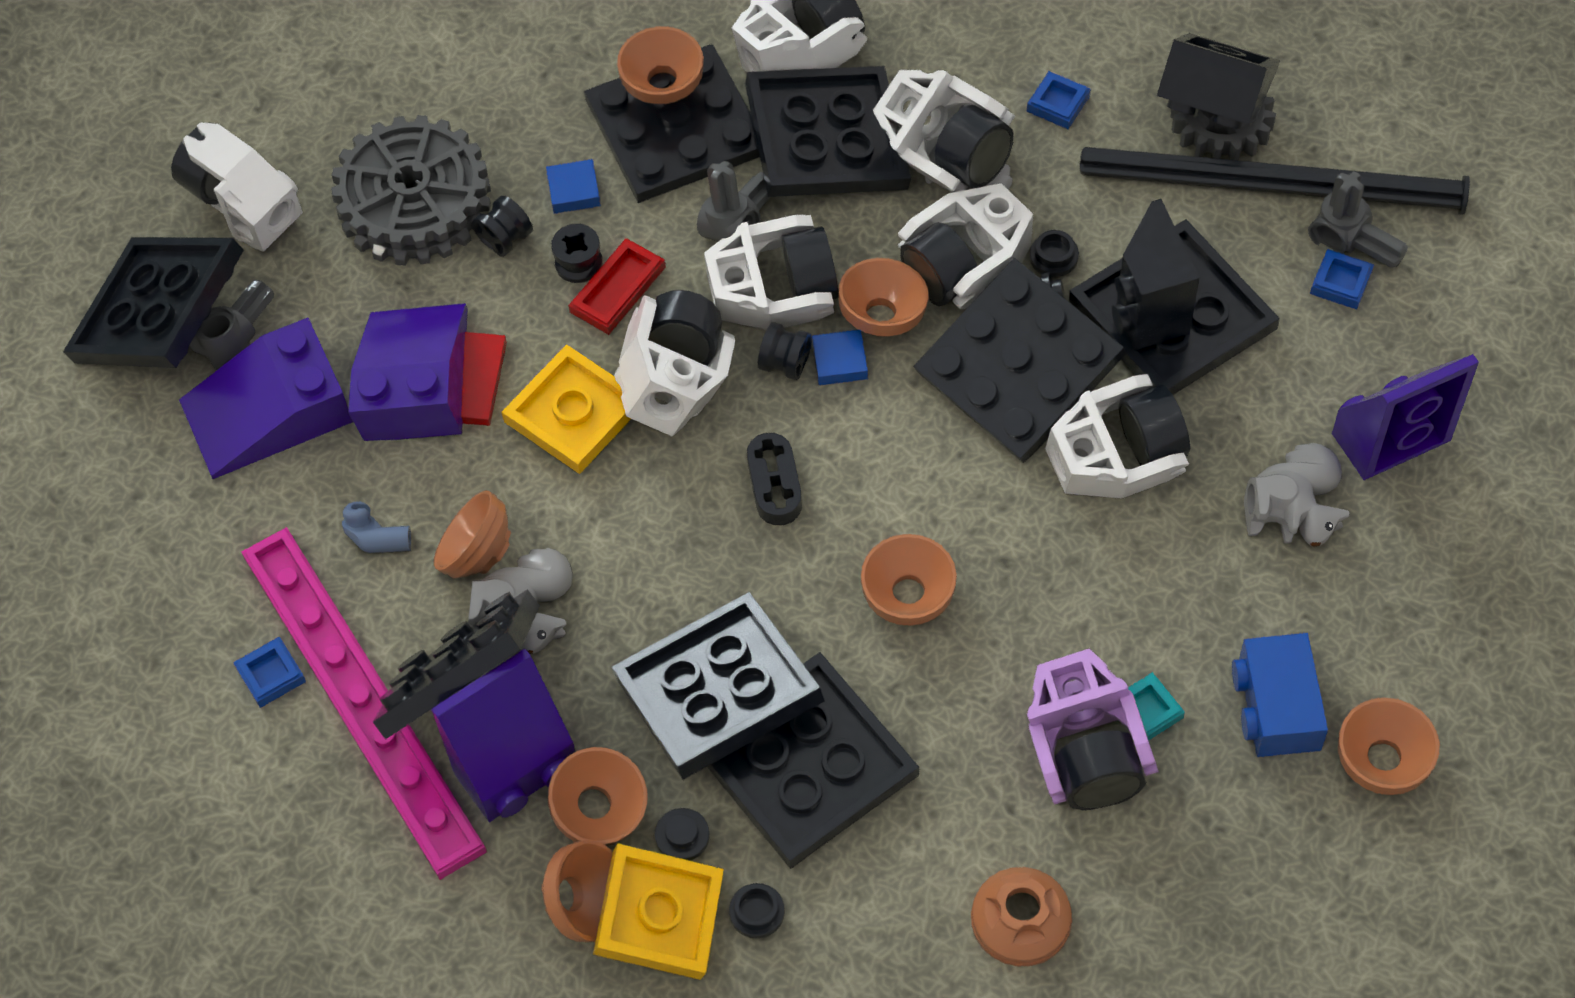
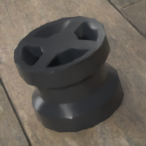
[472,196,533,257]
[551,224,602,283]
[758,322,812,381]

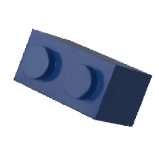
[1232,633,1328,757]

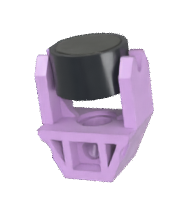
[1027,649,1159,811]

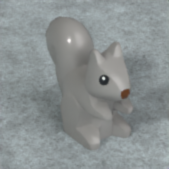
[1244,443,1350,547]
[468,548,573,654]

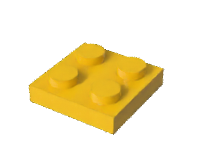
[502,344,631,474]
[593,843,724,980]

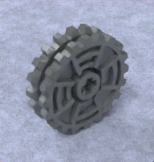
[331,115,491,266]

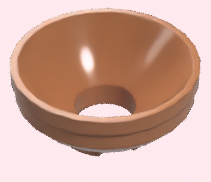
[617,27,704,104]
[838,258,929,337]
[434,490,511,578]
[861,534,957,626]
[1338,698,1440,795]
[548,747,647,846]
[541,840,613,942]
[971,867,1072,966]

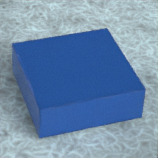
[1027,71,1091,130]
[546,159,601,214]
[1310,249,1374,310]
[812,330,868,385]
[233,636,306,708]

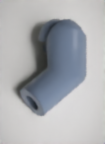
[342,502,411,553]

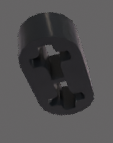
[747,433,802,525]

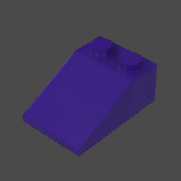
[348,303,468,441]
[179,317,353,479]
[1332,354,1479,480]
[431,649,576,822]

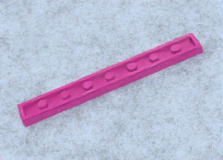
[241,527,487,880]

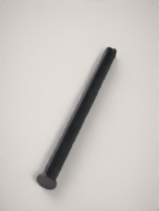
[1079,147,1470,215]

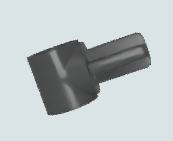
[697,161,771,242]
[1308,171,1408,267]
[190,279,274,370]

